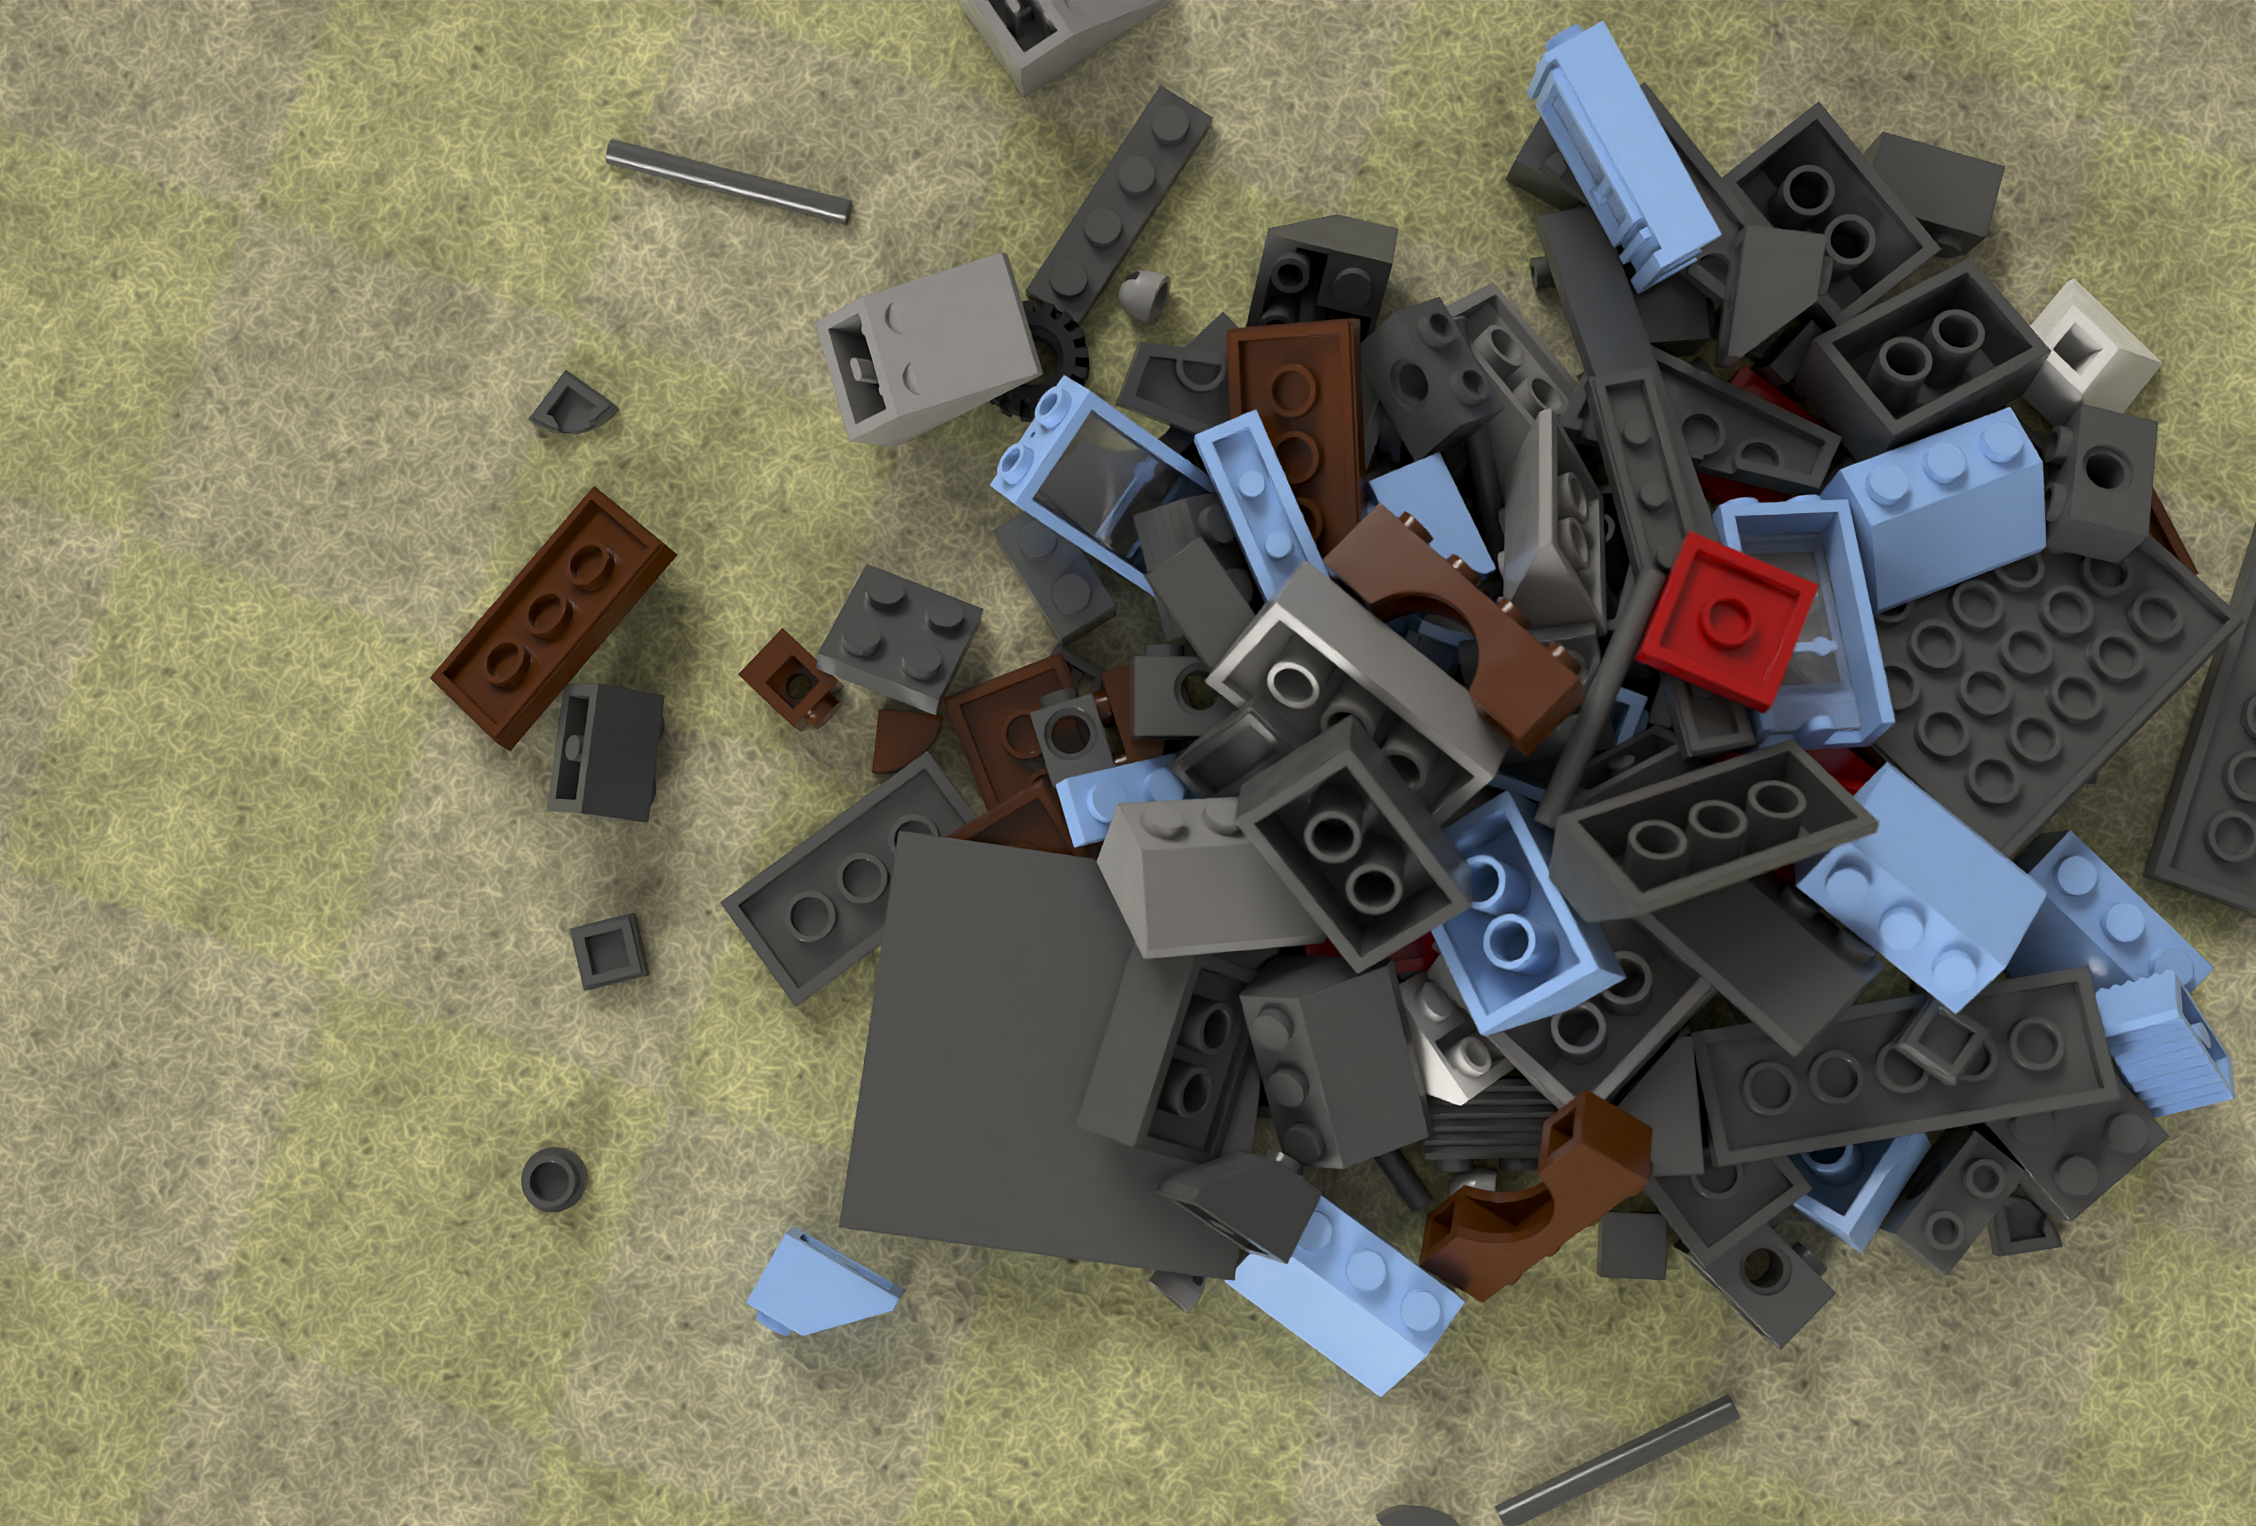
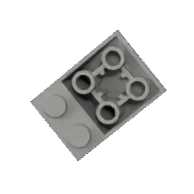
[957,0,1174,98]
[815,253,1043,447]

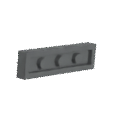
[1026,85,1213,328]

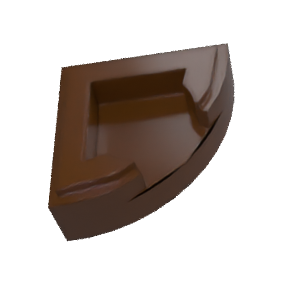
[872,709,944,774]

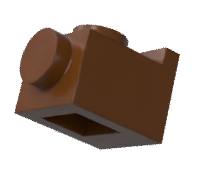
[738,628,844,732]

